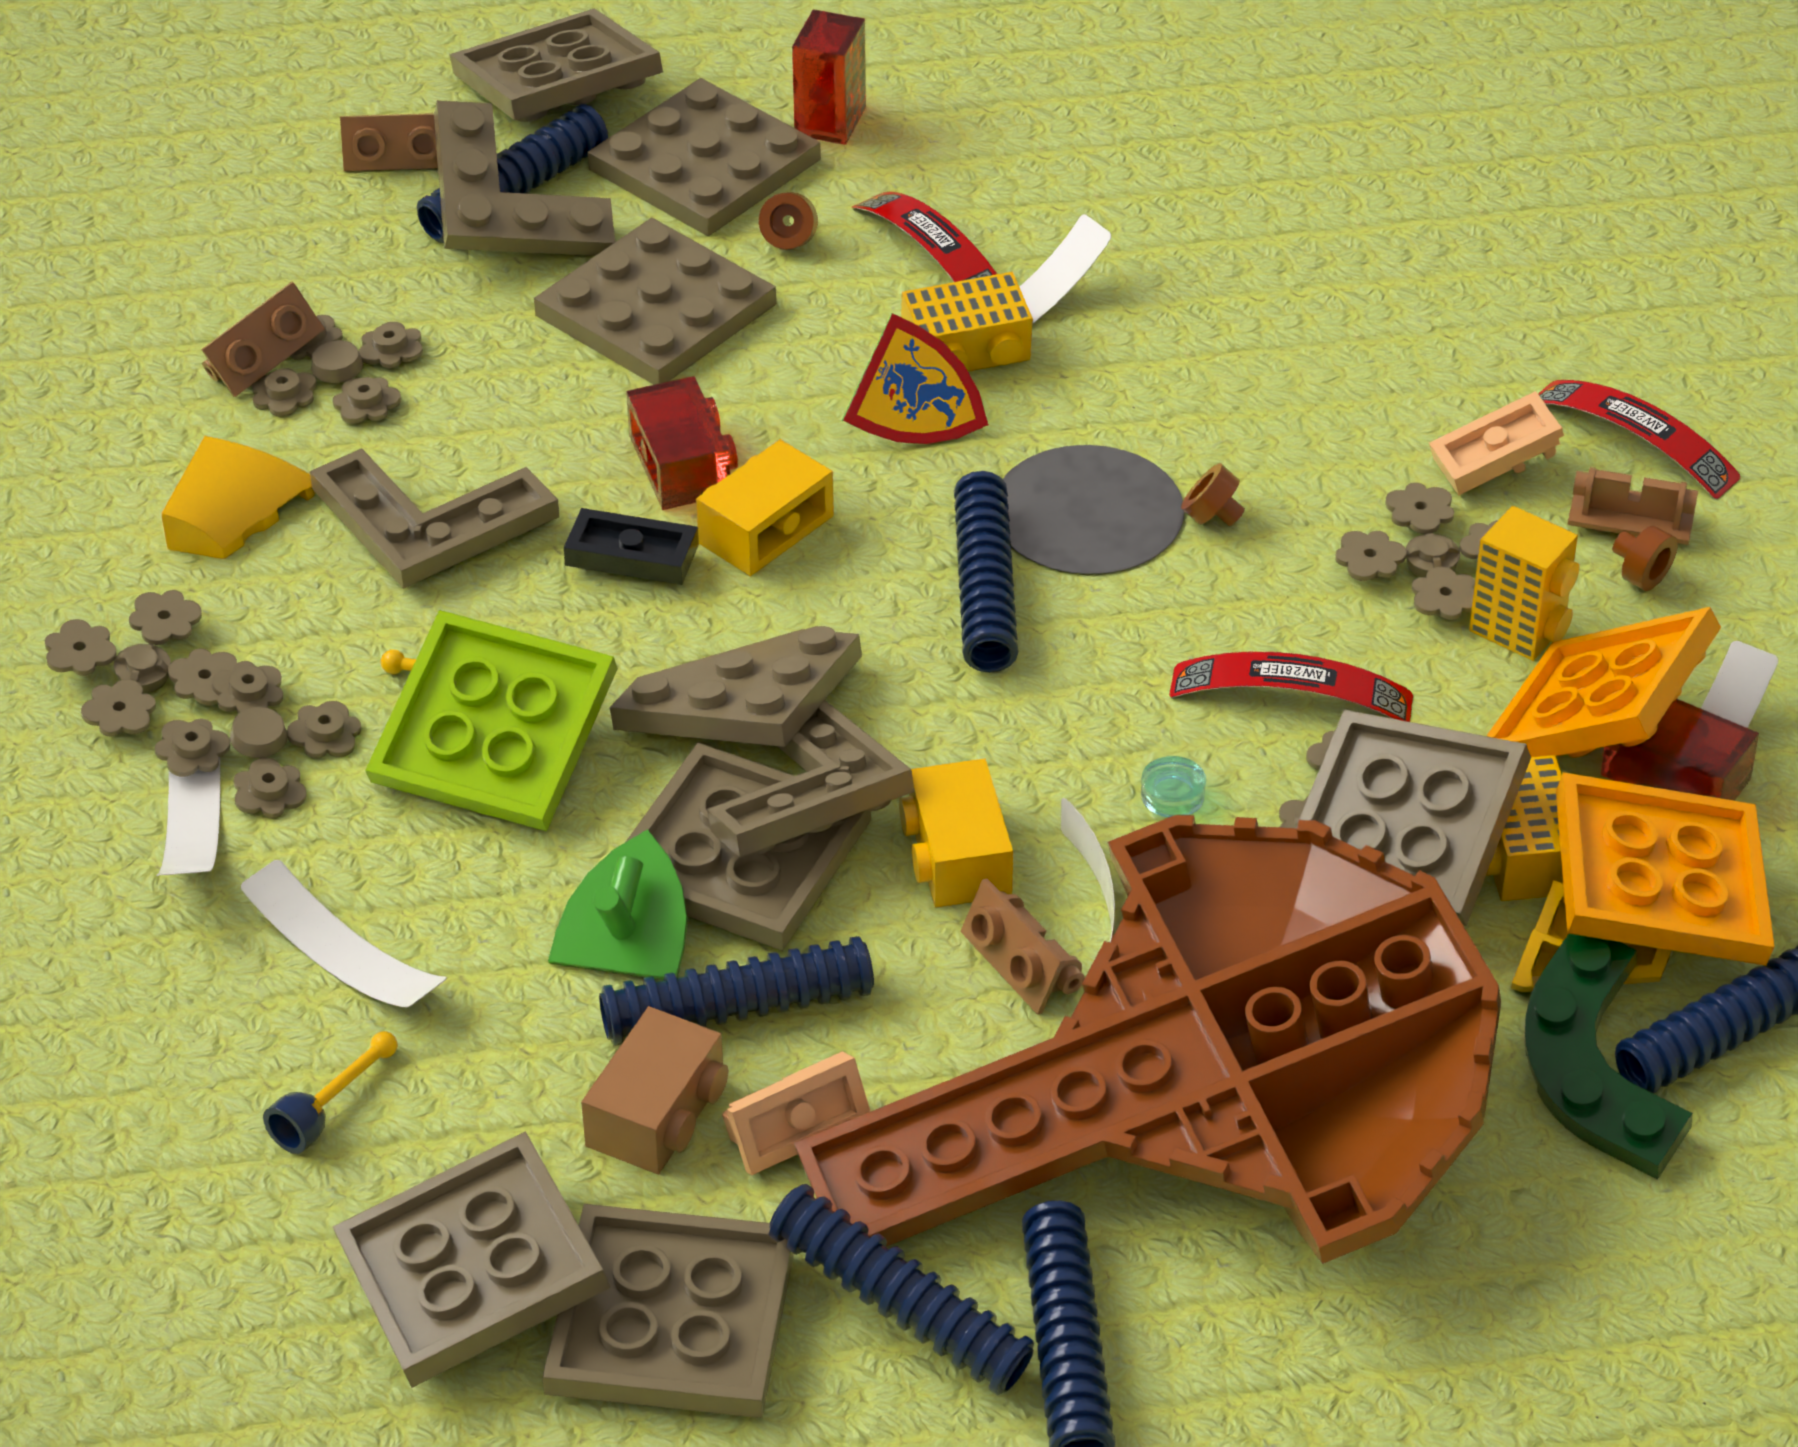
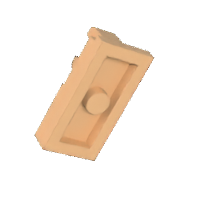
[1429,391,1564,496]
[722,1051,871,1175]

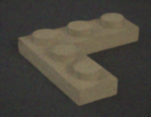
[434,100,615,256]
[310,448,560,589]
[707,700,914,858]

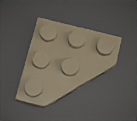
[609,626,862,747]

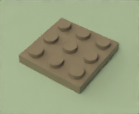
[449,8,663,121]
[588,78,821,237]
[534,217,777,388]
[1296,710,1531,926]
[626,743,871,951]
[333,1131,611,1388]
[542,1204,794,1418]

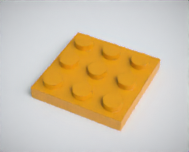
[1487,607,1721,758]
[1556,772,1775,966]

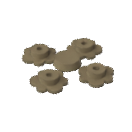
[252,315,423,424]
[1335,483,1498,620]
[45,590,237,737]
[155,661,361,818]

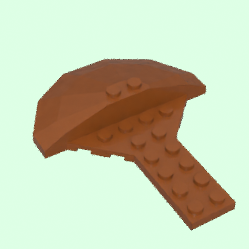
[794,815,1501,1264]

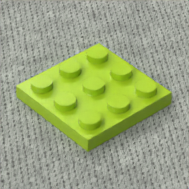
[365,610,618,832]

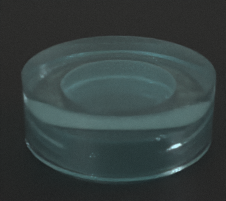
[1141,756,1206,818]

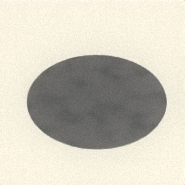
[1003,445,1184,574]

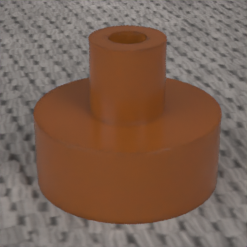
[759,192,818,249]
[1181,463,1245,526]
[1612,526,1678,591]

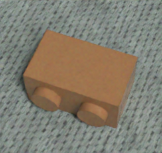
[581,1006,729,1175]

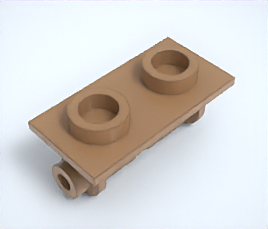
[340,113,438,171]
[201,282,325,397]
[1567,467,1698,545]
[960,878,1085,1014]

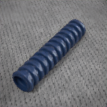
[416,104,608,243]
[954,471,1019,673]
[599,936,874,1045]
[1615,945,1798,1094]
[769,1184,1034,1395]
[1022,1200,1116,1447]

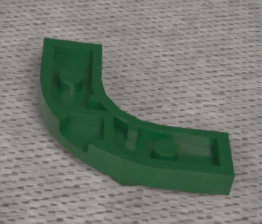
[1525,934,1693,1180]

